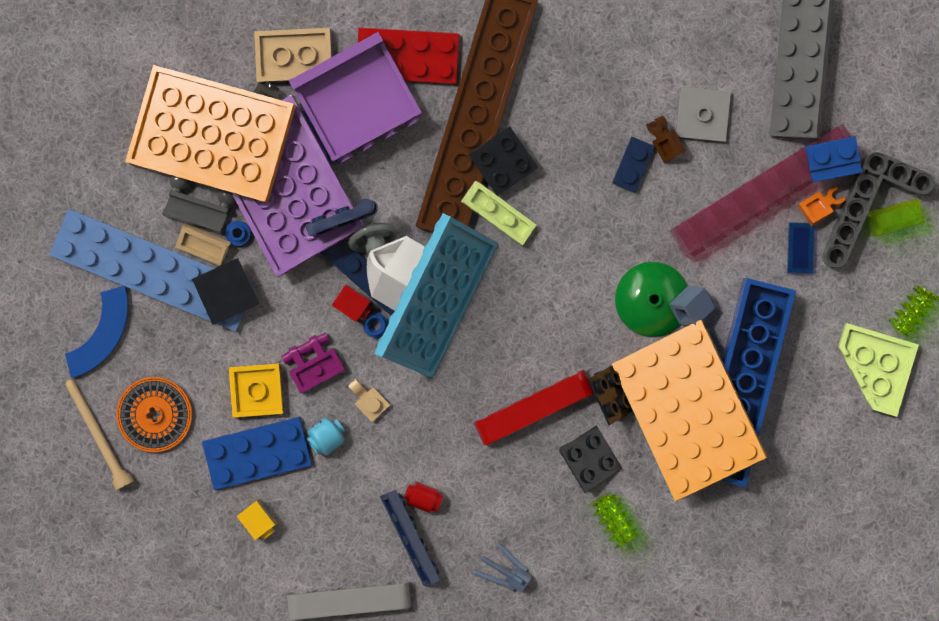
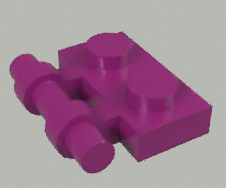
[281,332,345,394]

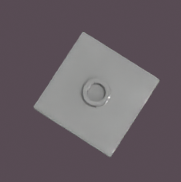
[676,87,731,142]

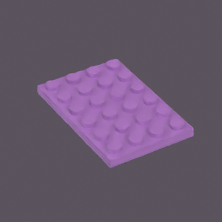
[231,95,365,277]

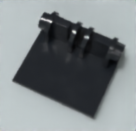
[469,126,538,196]
[588,366,633,426]
[559,425,622,493]

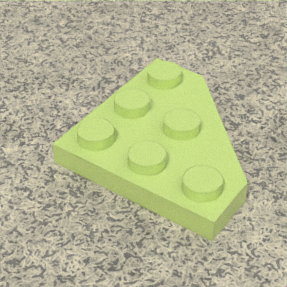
[838,323,919,417]

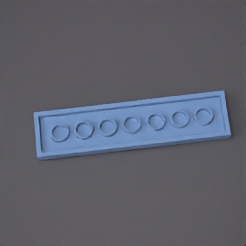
[49,209,255,332]

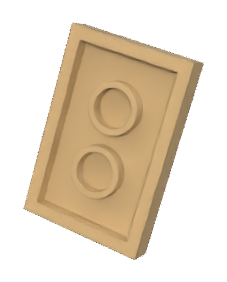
[254,28,332,83]

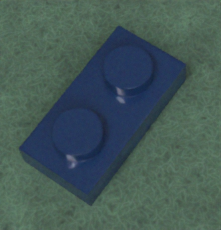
[612,137,655,193]

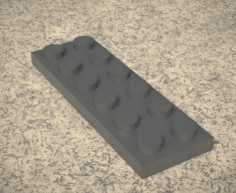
[769,0,834,139]

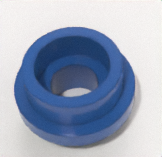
[225,221,251,246]
[363,313,388,338]

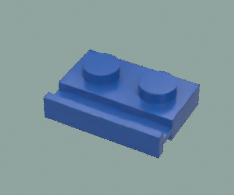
[804,136,863,183]

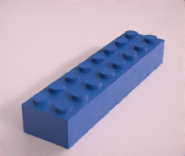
[721,278,796,487]

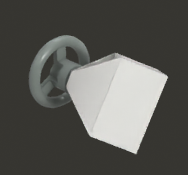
[348,223,424,311]

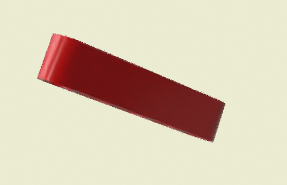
[473,370,593,446]

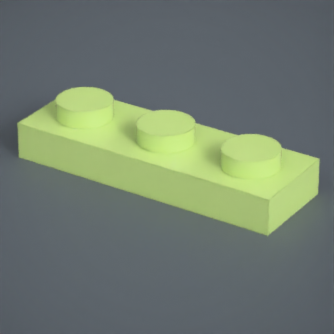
[461,181,536,245]

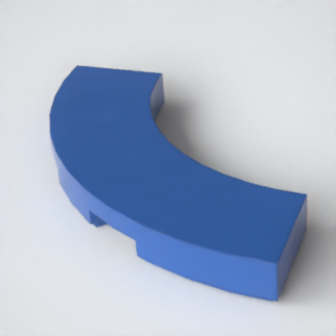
[65,286,129,378]

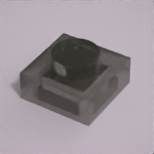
[254,82,282,100]

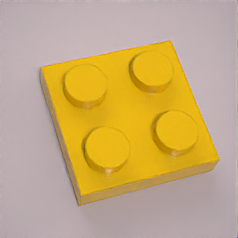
[229,363,284,418]

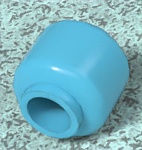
[307,418,345,455]

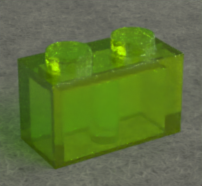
[866,198,925,237]

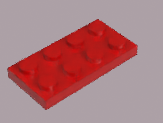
[358,27,459,84]

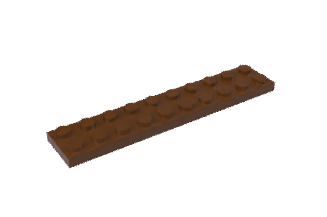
[415,0,538,232]

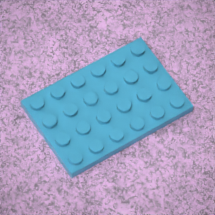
[374,213,498,378]

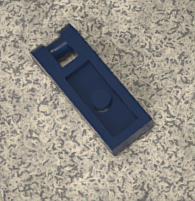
[305,199,378,237]

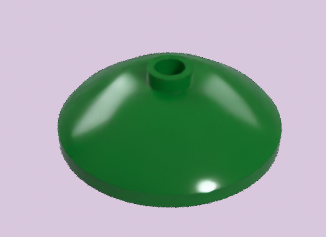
[615,262,688,337]

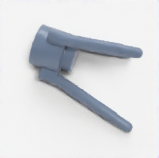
[472,543,531,592]

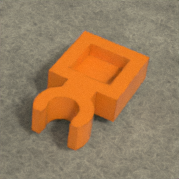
[798,186,846,227]

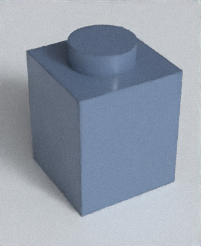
[669,286,715,326]

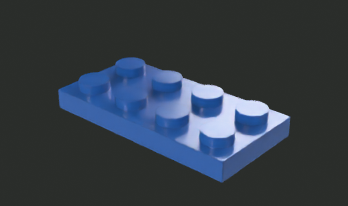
[202,416,312,490]

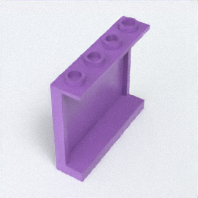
[289,32,422,164]

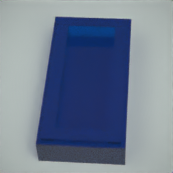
[787,222,815,274]

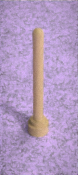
[65,379,134,491]

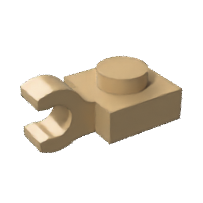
[348,378,390,422]

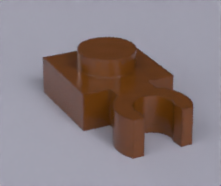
[646,115,686,163]

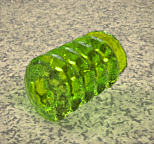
[888,285,939,342]
[588,492,639,549]

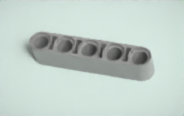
[286,581,411,620]

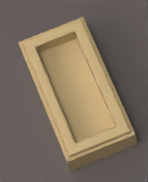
[175,223,231,266]

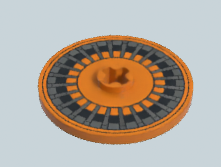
[116,377,192,452]

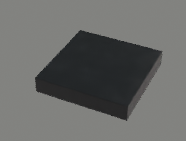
[192,258,259,325]

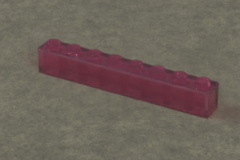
[669,124,851,258]

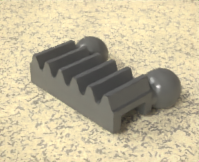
[162,175,236,234]

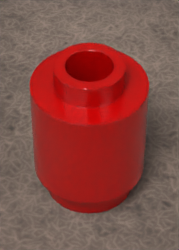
[404,481,443,513]

